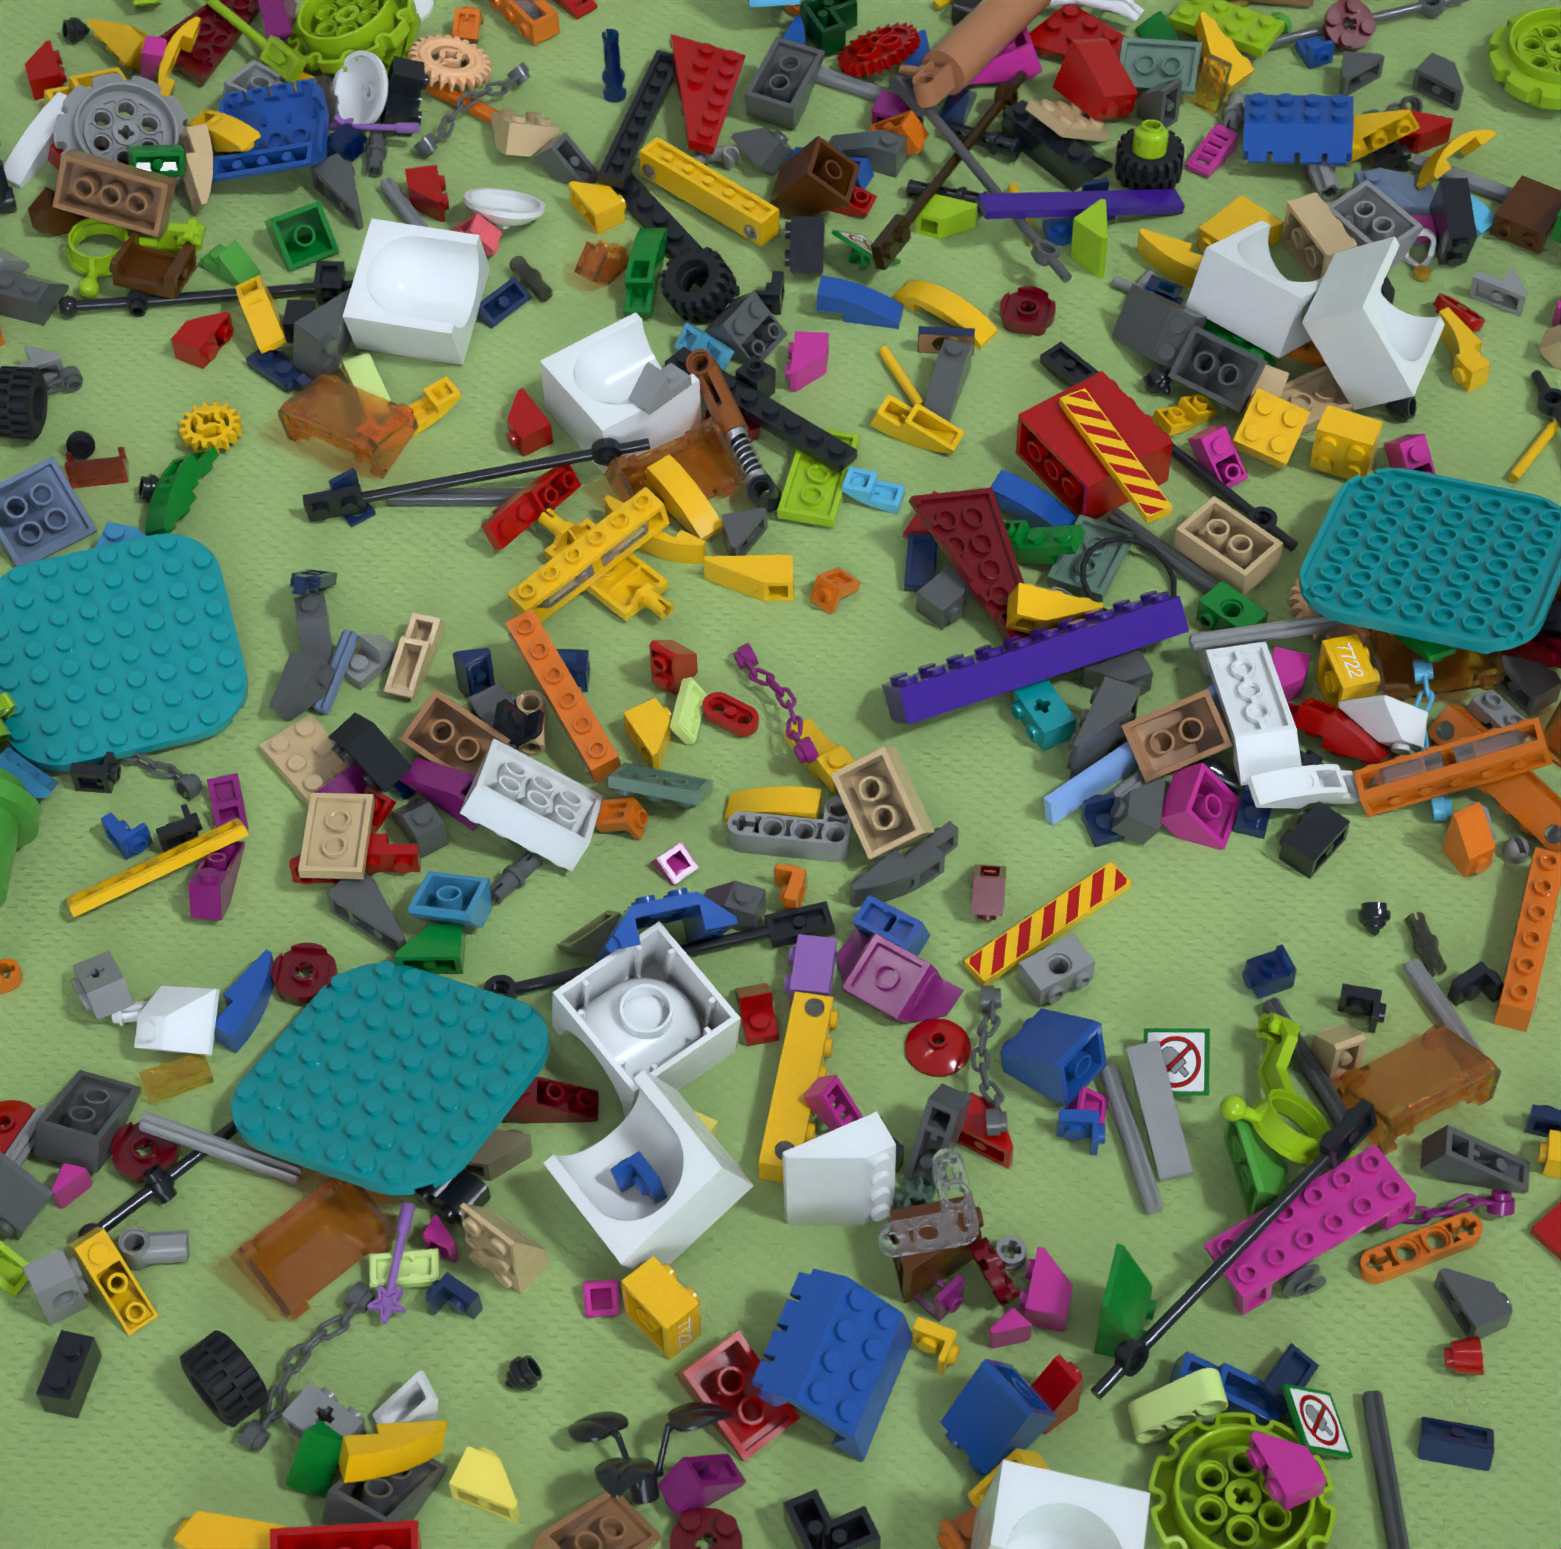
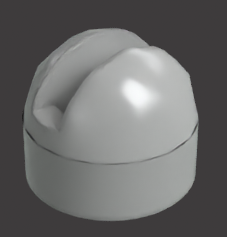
[1502,836,1530,864]

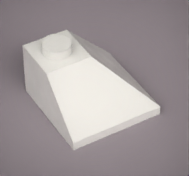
[1339,695,1428,754]
[134,986,220,1055]

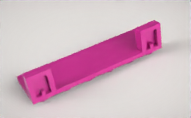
[1205,1145,1416,1316]

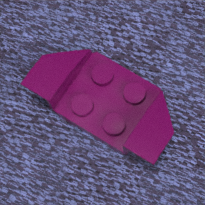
[838,930,964,1024]

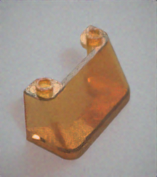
[277,374,419,479]
[604,416,745,517]
[1368,629,1505,702]
[1337,1026,1501,1155]
[230,1177,397,1320]

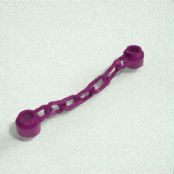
[733,643,819,764]
[1402,1189,1515,1224]

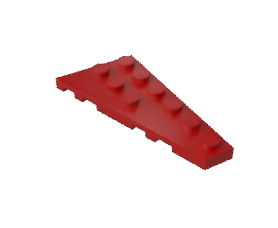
[1029,4,1127,59]
[669,34,746,155]

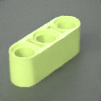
[341,352,394,421]
[1128,1368,1228,1444]

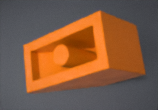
[868,110,929,155]
[1443,802,1496,878]

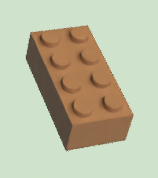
[52,149,177,237]

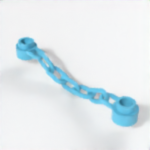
[1412,659,1453,822]

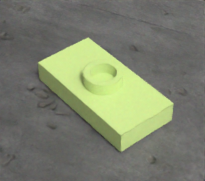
[670,677,707,745]
[369,1248,440,1291]

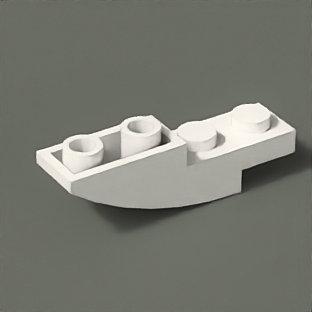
[1246,764,1360,809]

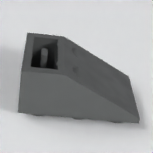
[1067,676,1140,779]

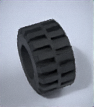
[1115,128,1184,190]
[660,246,737,323]
[0,366,48,439]
[180,1330,269,1428]

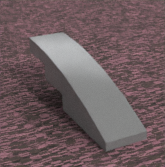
[1126,1040,1193,1182]

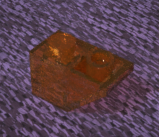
[574,240,630,285]

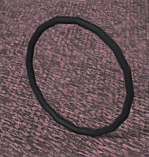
[1080,536,1177,611]

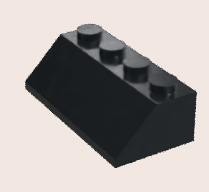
[1002,99,1113,191]

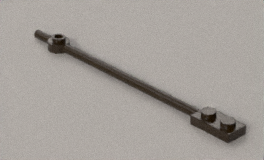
[870,71,1027,270]

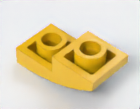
[1152,393,1219,436]

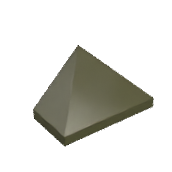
[557,910,622,958]

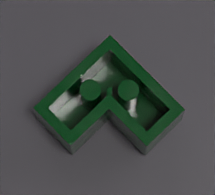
[800,0,858,56]

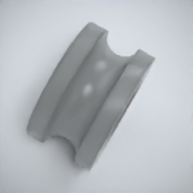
[996,1236,1027,1271]

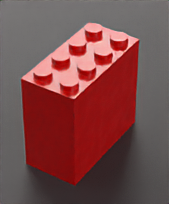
[1016,371,1173,519]

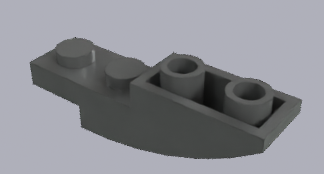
[850,821,959,907]

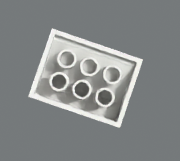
[460,738,603,871]
[783,1112,896,1224]

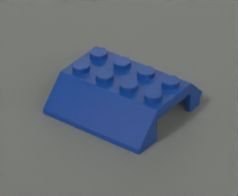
[212,78,329,182]
[1242,93,1353,165]
[594,888,738,962]
[751,1269,912,1462]

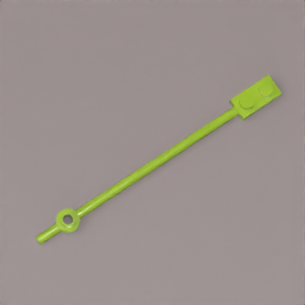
[203,0,307,84]

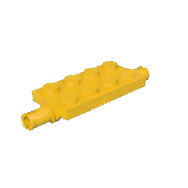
[538,508,674,621]

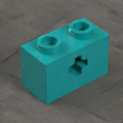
[1010,679,1076,751]

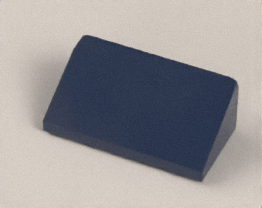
[476,276,532,329]
[453,648,495,698]
[1418,1417,1494,1471]

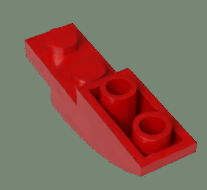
[481,465,582,551]
[1287,697,1391,765]
[289,833,421,884]

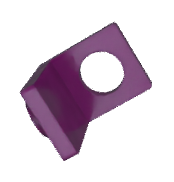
[914,1275,964,1322]

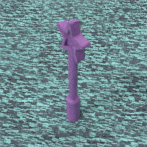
[328,114,420,139]
[367,1203,415,1324]

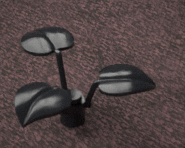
[568,1402,733,1504]

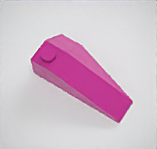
[969,27,1043,84]

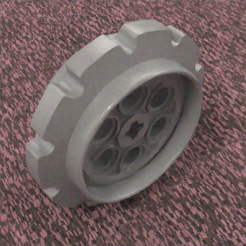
[54,73,188,187]

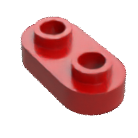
[1433,293,1486,332]
[702,692,759,737]

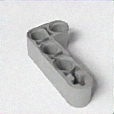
[727,796,853,862]

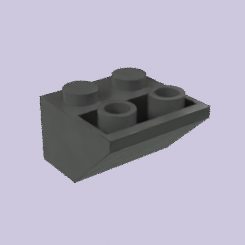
[704,291,787,364]

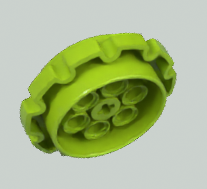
[288,0,416,74]
[1488,7,1561,110]
[1148,1412,1336,1549]

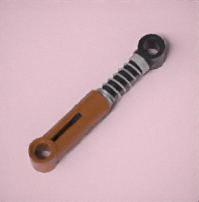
[686,349,782,513]

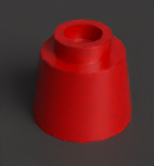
[1444,1335,1484,1375]

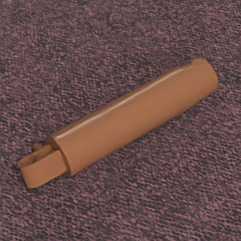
[899,0,1051,108]

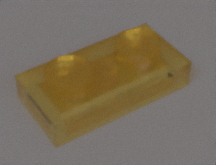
[1192,54,1233,114]
[139,1054,214,1105]

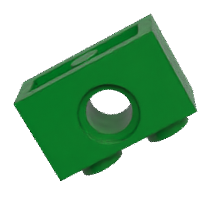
[1196,581,1269,631]

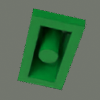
[395,922,465,974]

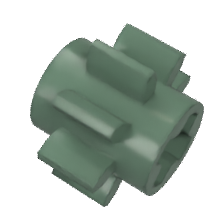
[895,1177,935,1209]

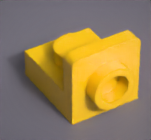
[912,1317,961,1375]

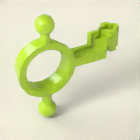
[66,218,206,299]
[1220,1012,1356,1165]

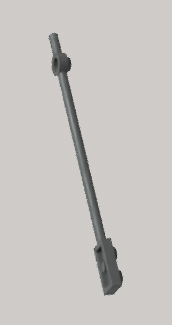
[1199,0,1468,73]
[890,75,1072,283]

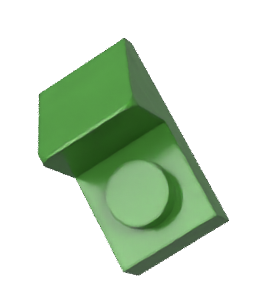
[201,240,261,286]

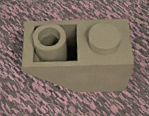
[464,1129,533,1181]

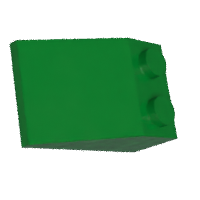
[1094,1244,1157,1358]

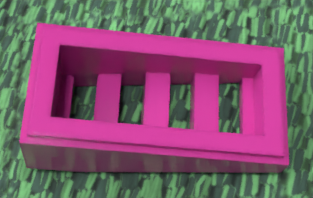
[140,35,167,81]
[1185,124,1238,179]
[803,1075,863,1131]

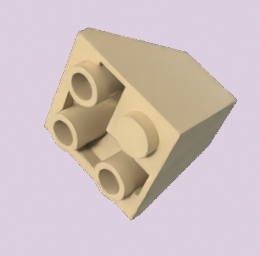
[491,109,560,157]

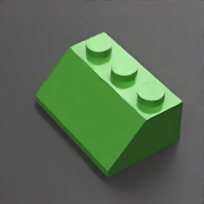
[1224,1106,1290,1218]

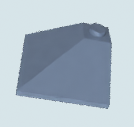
[1352,168,1435,246]
[0,456,97,567]

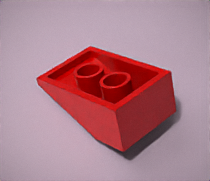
[675,1330,800,1461]

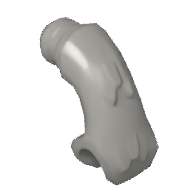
[693,145,740,170]

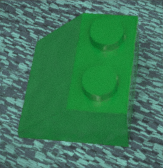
[264,200,340,271]

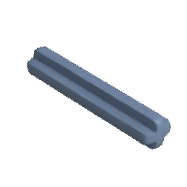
[313,629,359,714]

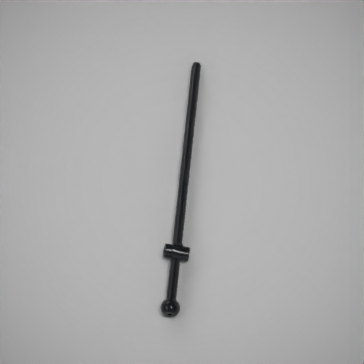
[59,280,353,317]
[78,1120,238,1238]

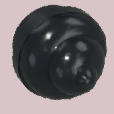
[62,17,90,43]
[1143,366,1171,395]
[1385,396,1417,421]
[66,431,95,459]
[139,474,160,503]
[1358,902,1391,936]
[505,1355,542,1390]

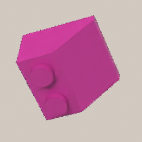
[1161,763,1241,850]

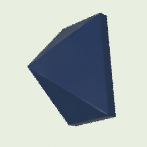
[939,89,977,125]

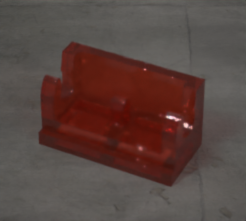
[65,447,129,489]

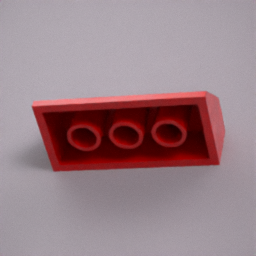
[270,1520,422,1549]

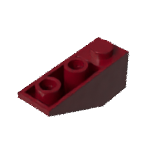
[503,1076,599,1124]

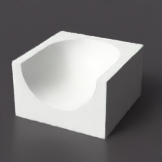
[343,218,490,366]
[1186,220,1323,358]
[1302,236,1445,410]
[540,312,702,477]
[552,921,741,1117]
[543,1070,754,1270]
[970,1460,1150,1549]

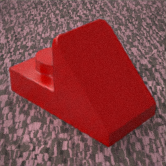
[735,983,779,1047]

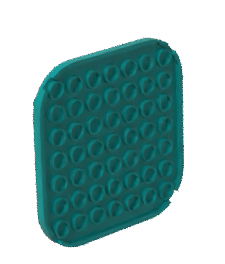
[1299,468,1561,654]
[0,533,248,771]
[231,961,550,1195]

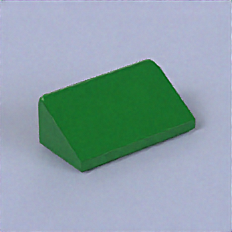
[1136,11,1181,41]
[127,145,185,177]
[285,1420,343,1498]

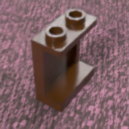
[1490,175,1561,254]
[109,232,197,300]

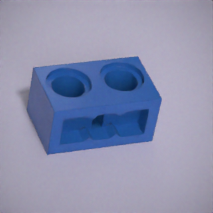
[852,895,930,956]

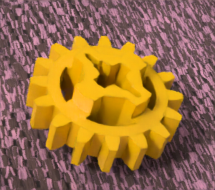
[179,400,243,453]

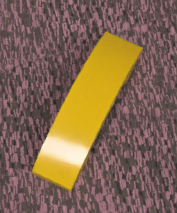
[158,17,201,97]
[1416,129,1496,190]
[893,280,998,349]
[349,376,462,451]
[604,495,707,564]

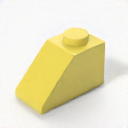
[449,1446,520,1523]

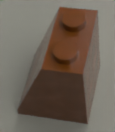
[769,135,860,220]
[889,1195,983,1304]

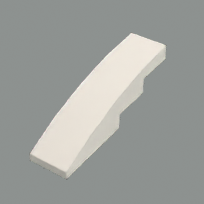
[4,92,67,189]

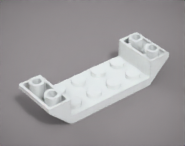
[1197,642,1302,786]

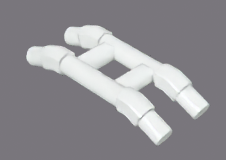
[1050,0,1145,24]

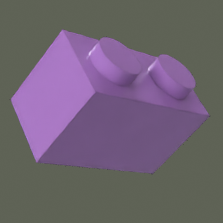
[784,934,837,1006]

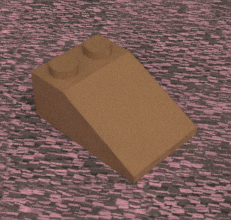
[400,689,511,776]
[1121,689,1233,783]
[532,1491,662,1549]

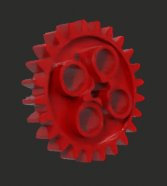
[837,22,921,78]

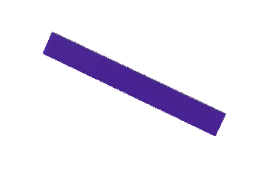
[976,189,1185,219]

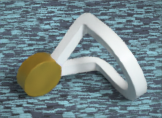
[1403,228,1437,281]

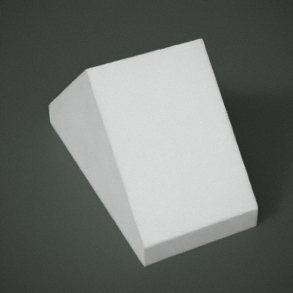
[372,1370,439,1424]

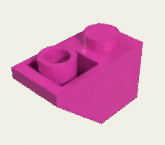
[785,331,829,392]
[1188,425,1248,488]
[1383,434,1436,474]
[1272,646,1311,702]
[1019,1247,1073,1332]
[1246,1431,1327,1511]

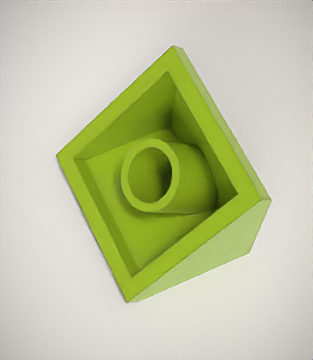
[1070,199,1108,278]

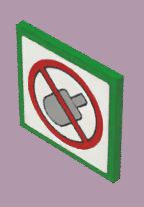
[831,230,901,270]
[1144,1028,1210,1096]
[1281,1384,1353,1459]

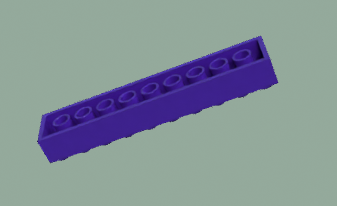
[881,590,1189,724]

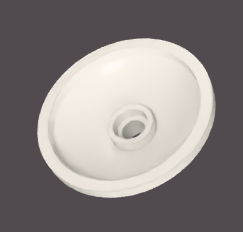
[332,50,389,131]
[464,188,545,229]

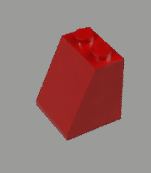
[1052,38,1138,120]

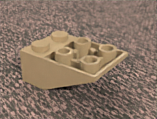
[460,1203,548,1294]

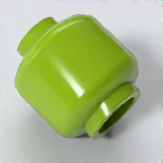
[1132,119,1169,160]

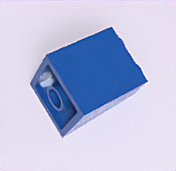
[1000,1008,1107,1108]
[940,1359,1057,1476]

